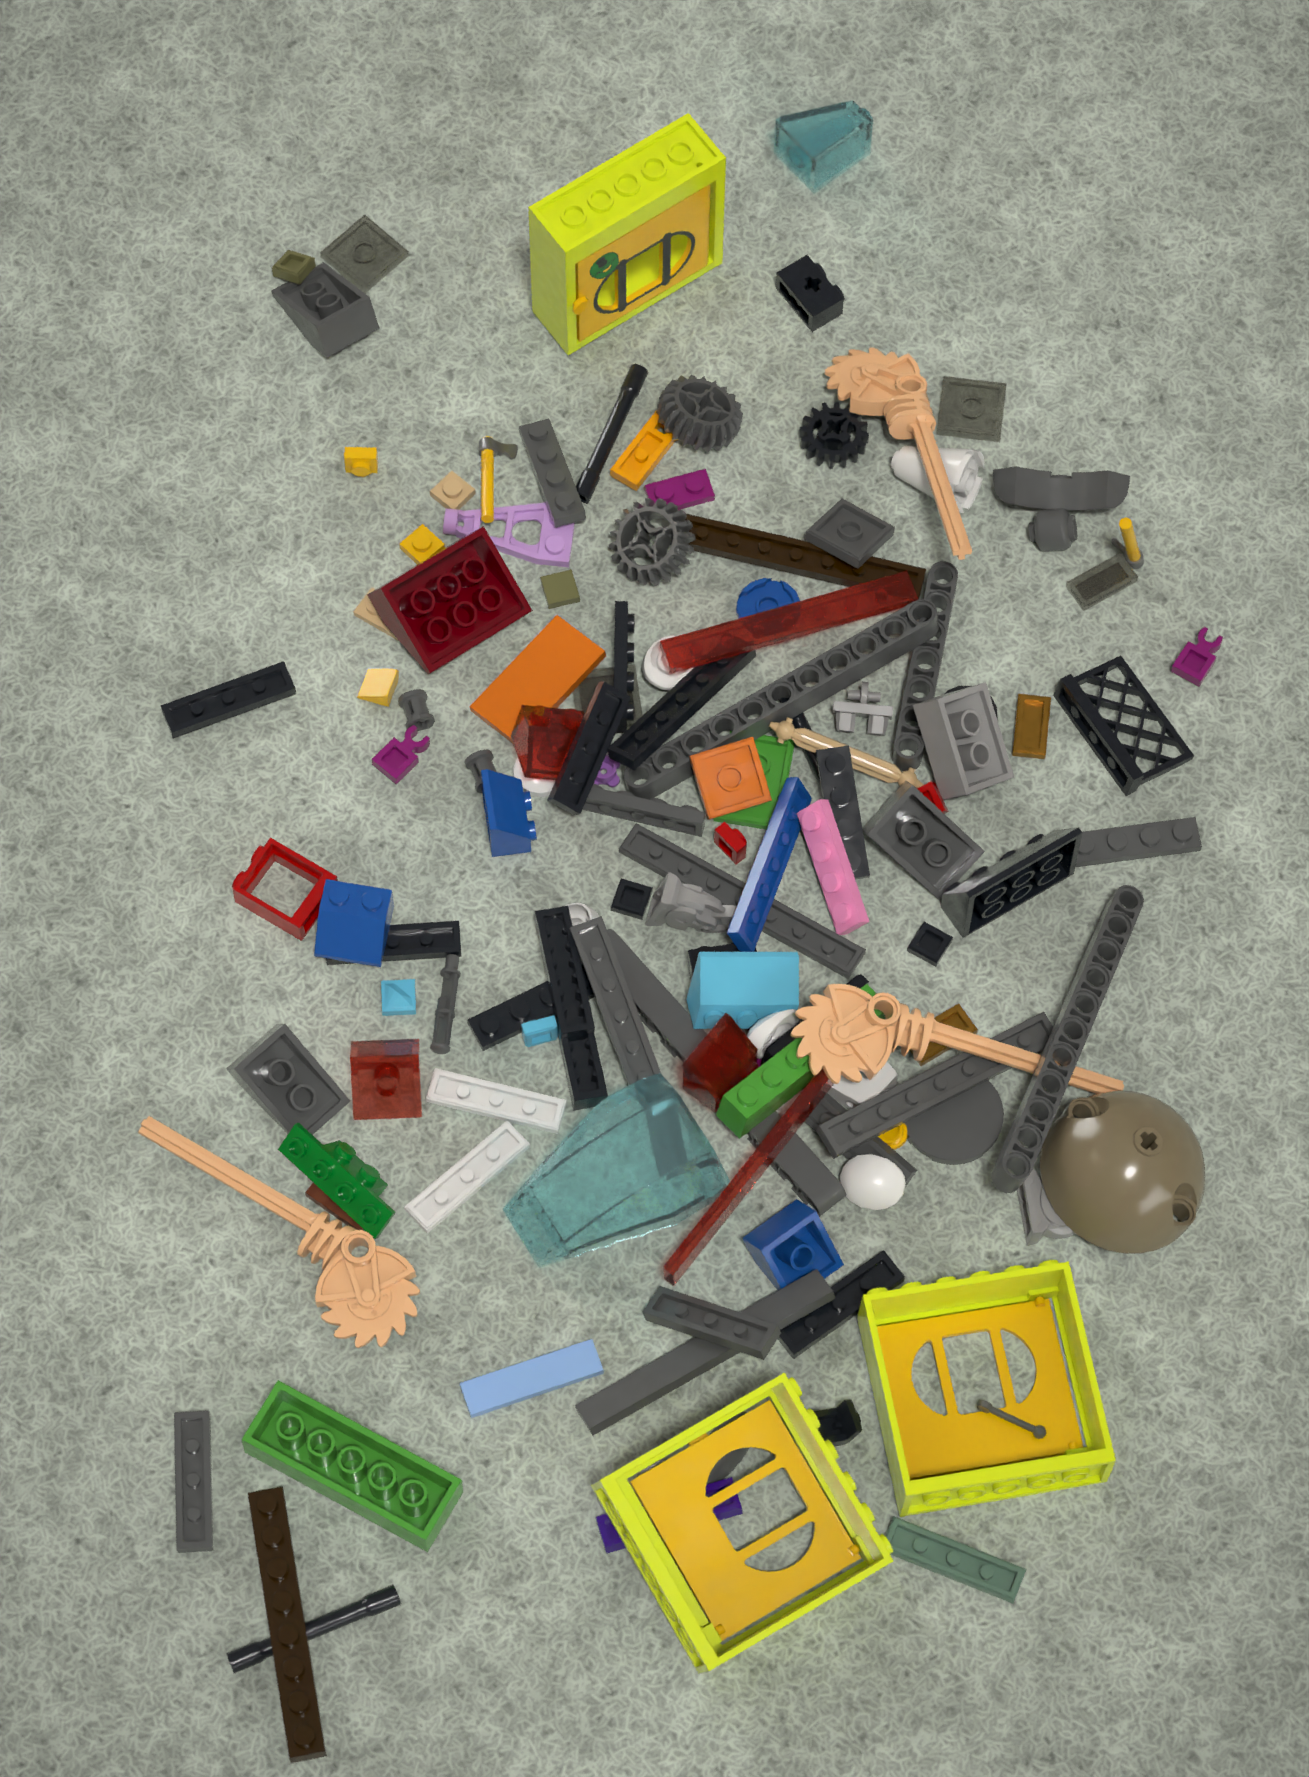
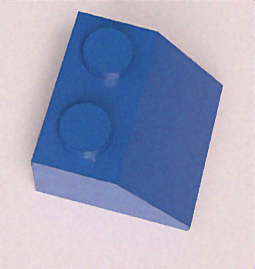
[481,769,537,857]
[314,879,394,967]
[742,1199,844,1291]

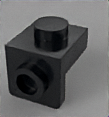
[813,1399,862,1447]

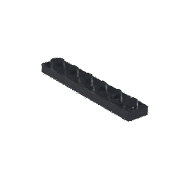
[608,635,756,770]

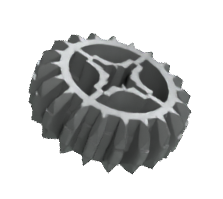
[656,374,743,452]
[608,498,696,586]

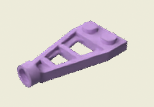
[443,503,575,567]

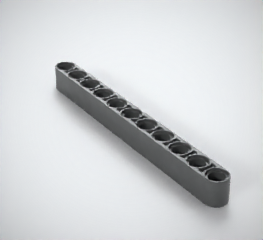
[624,599,939,799]
[991,885,1144,1193]
[607,929,846,1217]

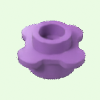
[594,755,620,787]

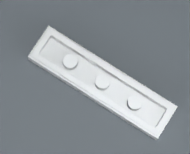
[426,1068,567,1134]
[404,1121,530,1234]

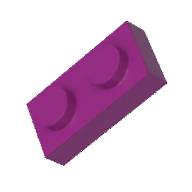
[644,469,715,510]

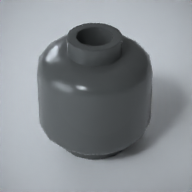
[1029,508,1077,552]

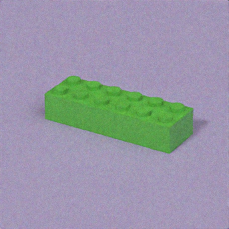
[241,1380,463,1552]

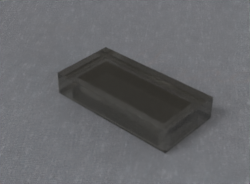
[1066,553,1138,611]

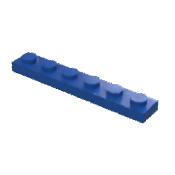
[727,777,812,952]

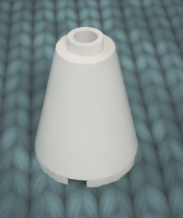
[891,446,985,513]

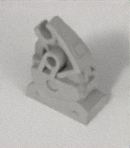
[645,872,737,933]
[1017,1169,1077,1246]

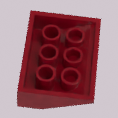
[367,526,533,674]

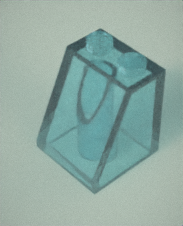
[774,100,873,194]

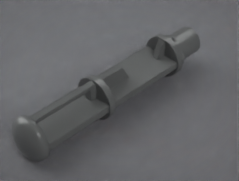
[430,954,461,1054]

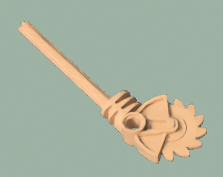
[824,347,972,560]
[790,984,1124,1094]
[138,1116,420,1348]

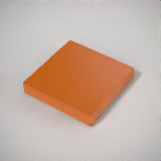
[689,737,772,820]

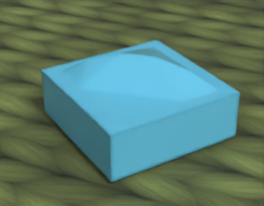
[381,979,416,1016]
[521,1015,558,1047]

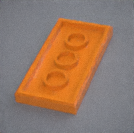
[469,615,606,748]

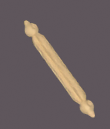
[769,717,924,788]

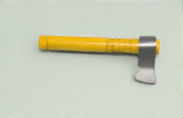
[479,436,518,523]
[1112,517,1144,569]

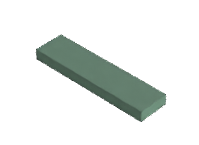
[886,1516,1027,1604]

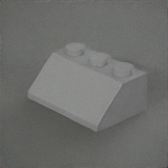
[913,682,1014,800]

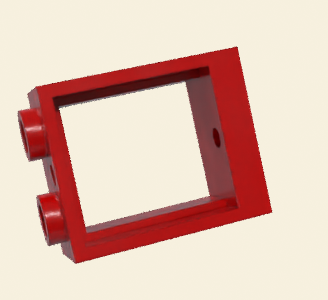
[232,837,338,941]

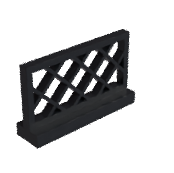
[1053,656,1194,796]

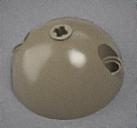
[1040,1091,1205,1254]

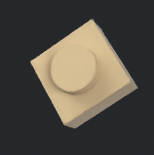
[430,471,476,510]

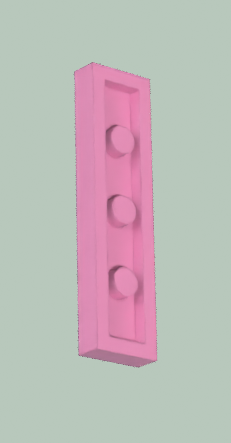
[797,799,869,935]

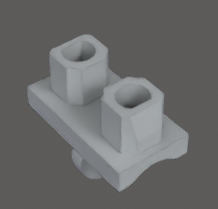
[833,681,893,736]

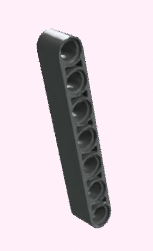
[892,561,958,771]

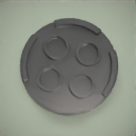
[905,1080,1004,1165]

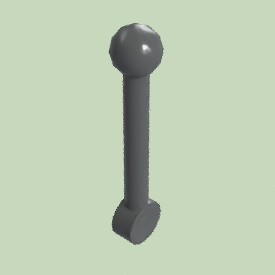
[977,1400,1047,1439]

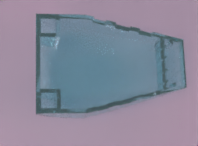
[503,1073,733,1268]

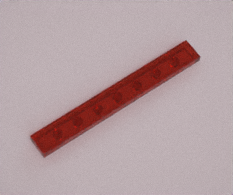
[660,571,918,674]
[663,1068,834,1286]

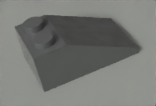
[271,262,379,357]
[862,781,985,900]
[226,1023,350,1135]

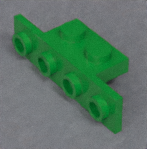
[278,1123,396,1239]

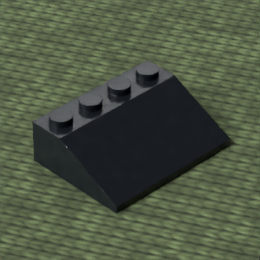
[941,827,1083,938]

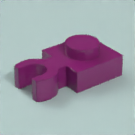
[1171,627,1223,687]
[372,725,430,784]

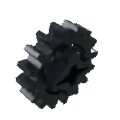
[799,401,869,469]

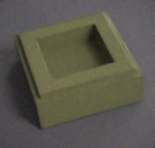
[272,250,316,284]
[540,569,580,609]

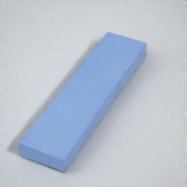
[459,1339,604,1418]

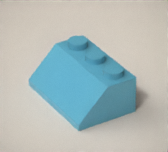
[686,952,799,1029]

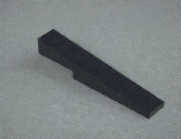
[535,906,608,1111]

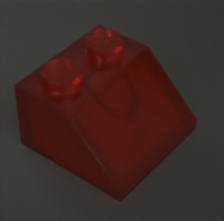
[511,705,585,780]
[682,1013,758,1112]
[350,1039,422,1120]

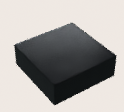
[611,878,653,920]
[907,921,953,967]

